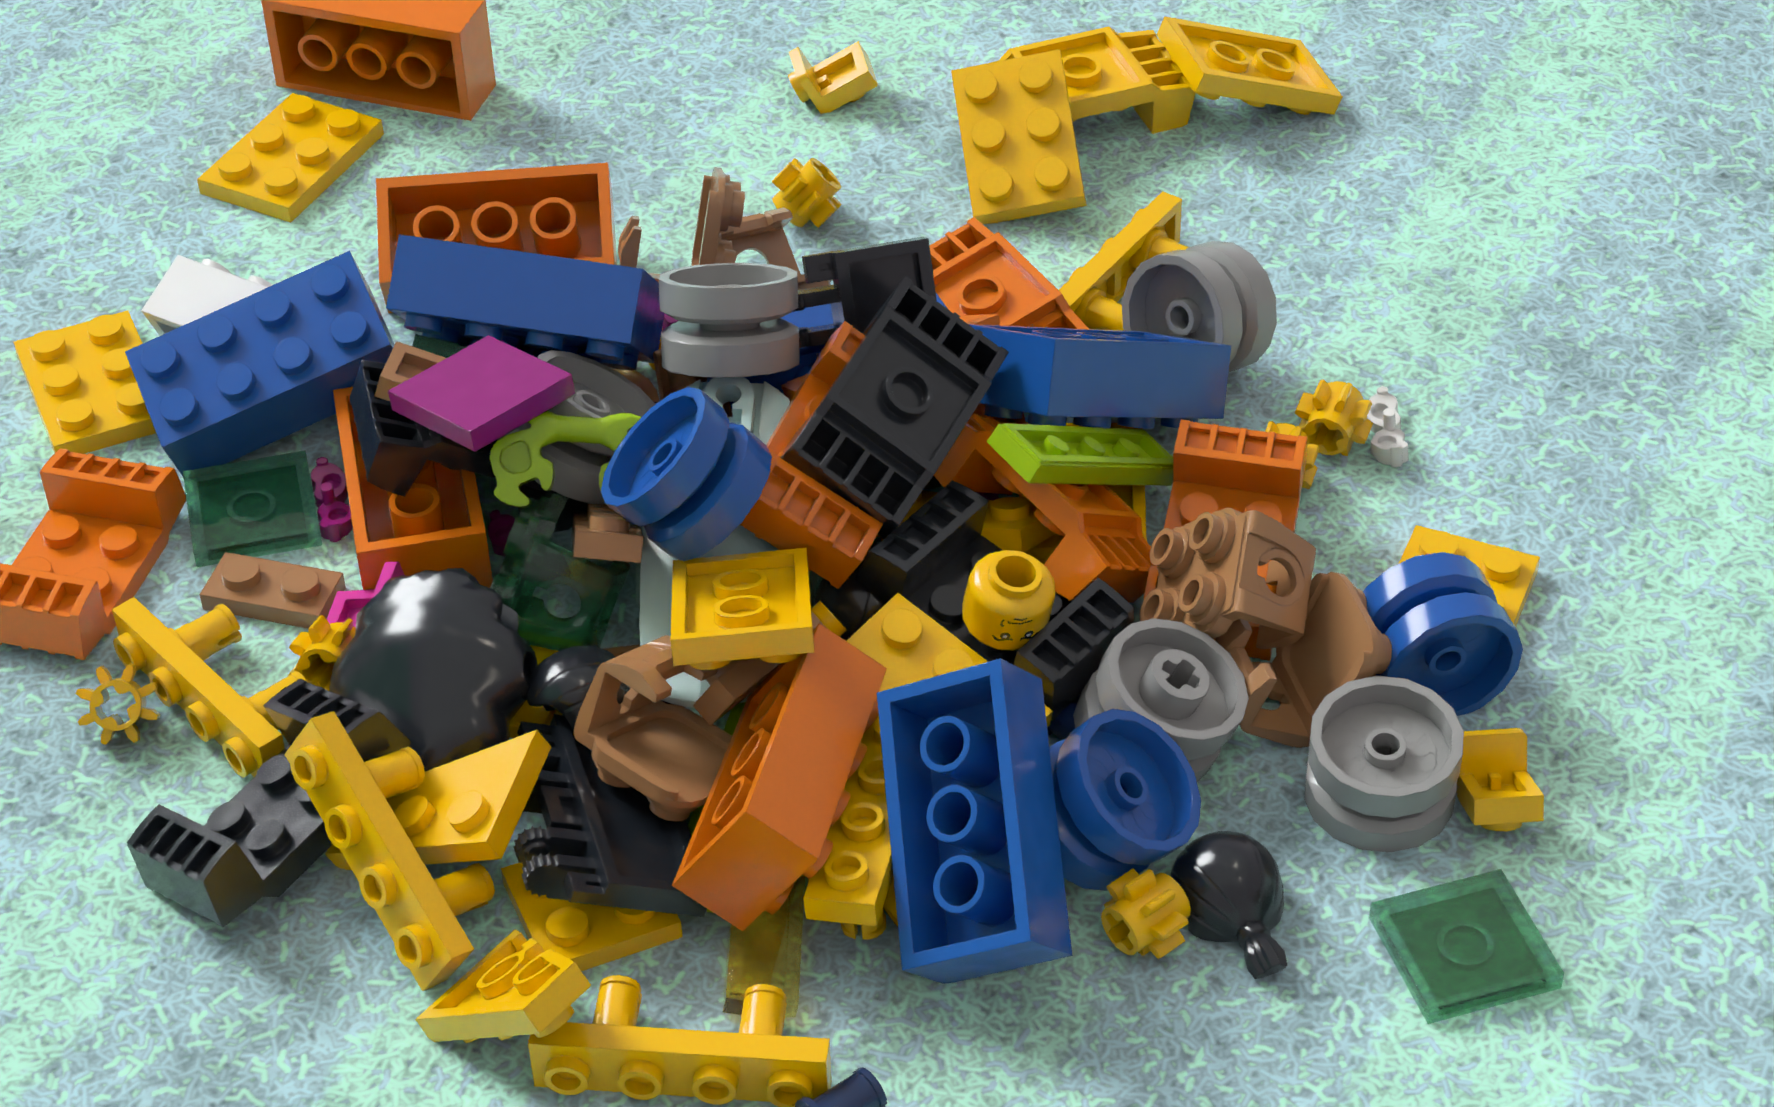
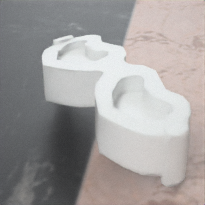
[1367,386,1409,467]

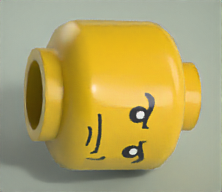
[962,550,1055,651]

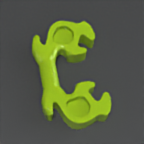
[490,411,641,508]

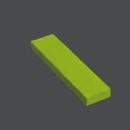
[987,423,1173,486]

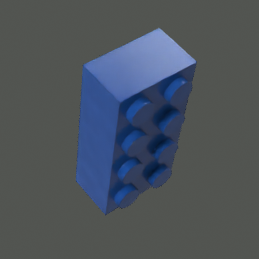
[386,234,665,371]
[125,251,395,482]
[969,324,1231,429]
[877,658,1073,984]

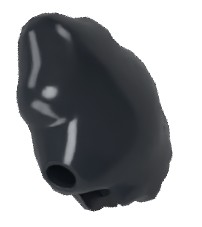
[329,568,538,771]

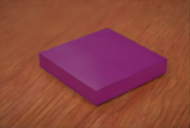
[388,335,575,452]

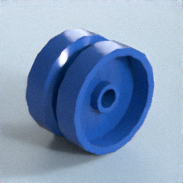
[601,387,772,561]
[1363,552,1523,716]
[1049,709,1201,891]

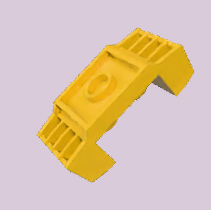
[995,26,1196,134]

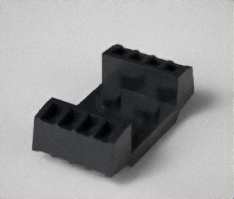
[780,276,1009,539]
[350,360,587,533]
[856,480,1134,721]
[127,679,411,927]

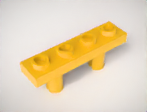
[1059,191,1190,331]
[112,597,308,778]
[284,711,495,991]
[803,715,893,940]
[528,975,832,1107]

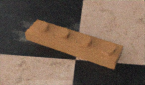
[571,503,643,563]

